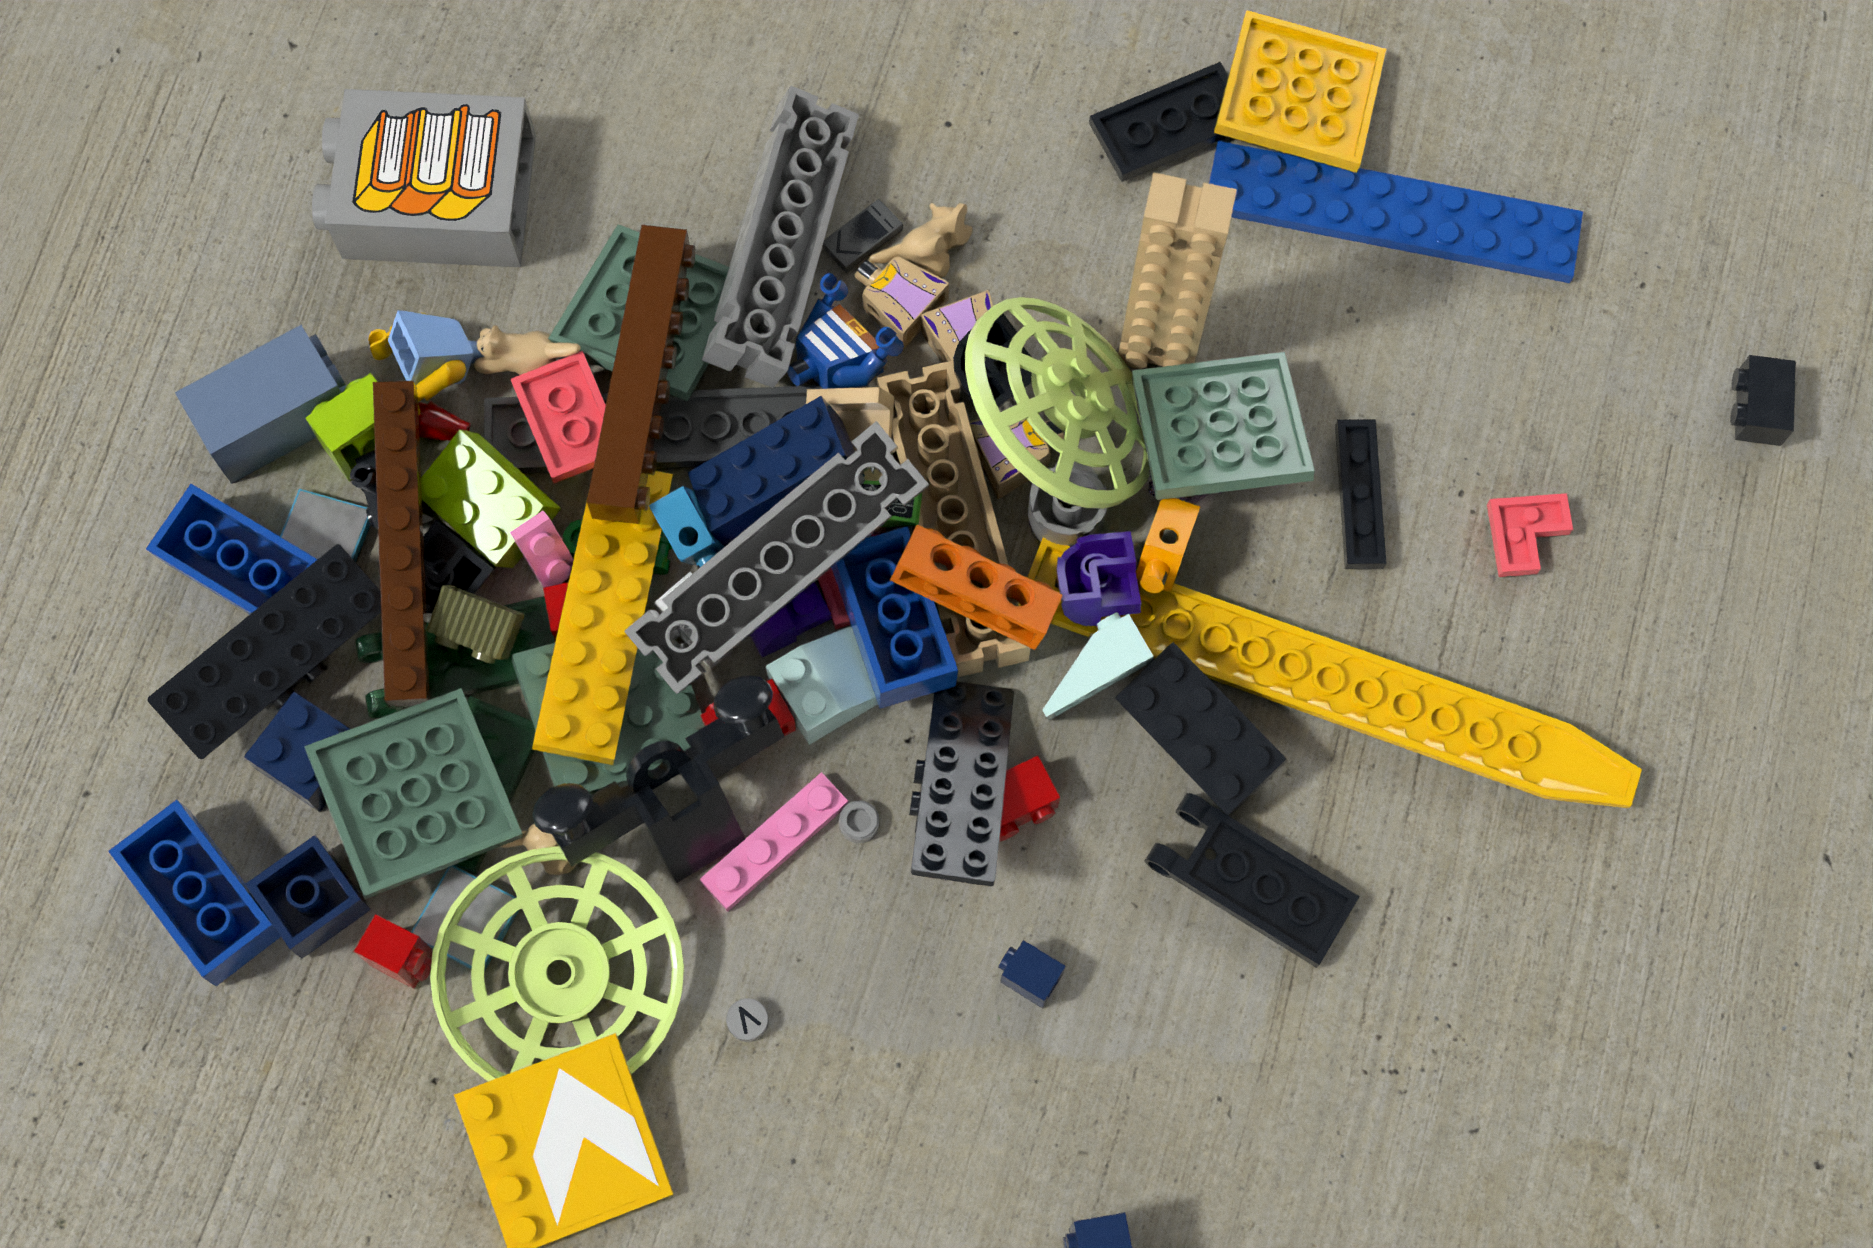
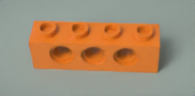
[890,525,1063,650]

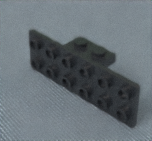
[147,544,381,759]
[909,681,1014,887]

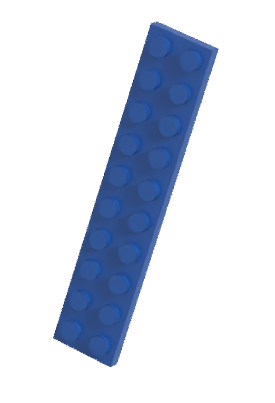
[1209,141,1583,283]

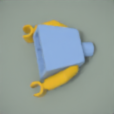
[368,310,484,415]

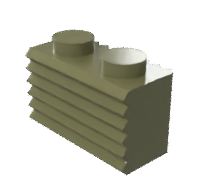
[426,585,525,664]

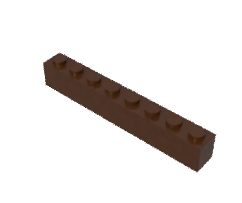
[587,225,695,524]
[373,381,430,707]

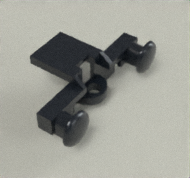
[532,676,785,883]

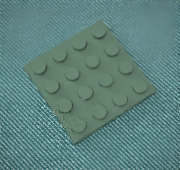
[548,224,729,401]
[1132,352,1315,500]
[512,643,705,795]
[305,688,523,900]

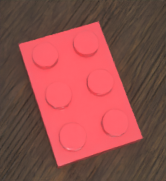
[510,351,606,484]

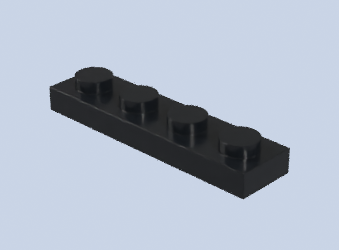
[1335,419,1387,569]

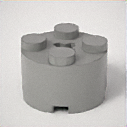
[1028,462,1107,547]

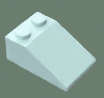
[1043,612,1153,720]
[766,626,878,745]

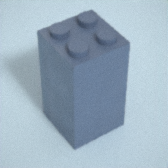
[175,325,346,484]

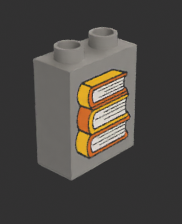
[312,89,536,268]

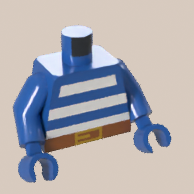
[787,273,904,389]

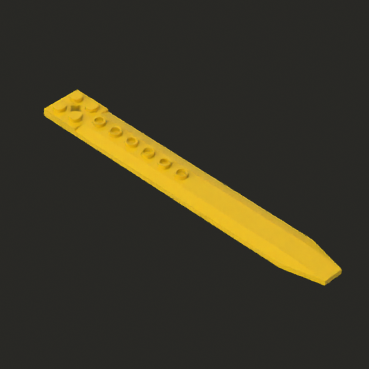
[1018,537,1642,808]

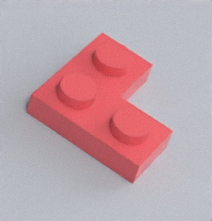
[1487,493,1573,577]

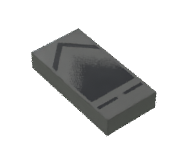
[822,199,903,273]

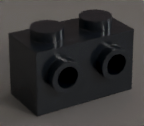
[1730,355,1796,446]

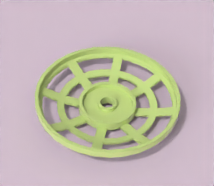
[965,297,1151,509]
[430,846,684,1081]

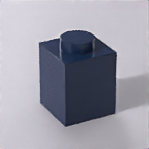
[998,940,1066,1008]

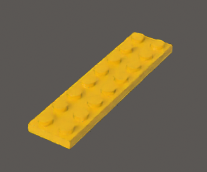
[532,471,673,765]

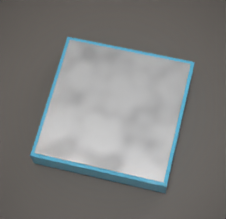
[280,489,371,562]
[411,865,519,970]

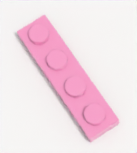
[700,772,849,912]

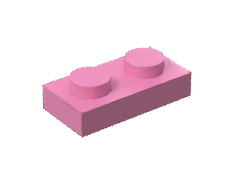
[510,511,574,588]

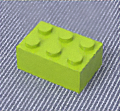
[421,430,561,568]

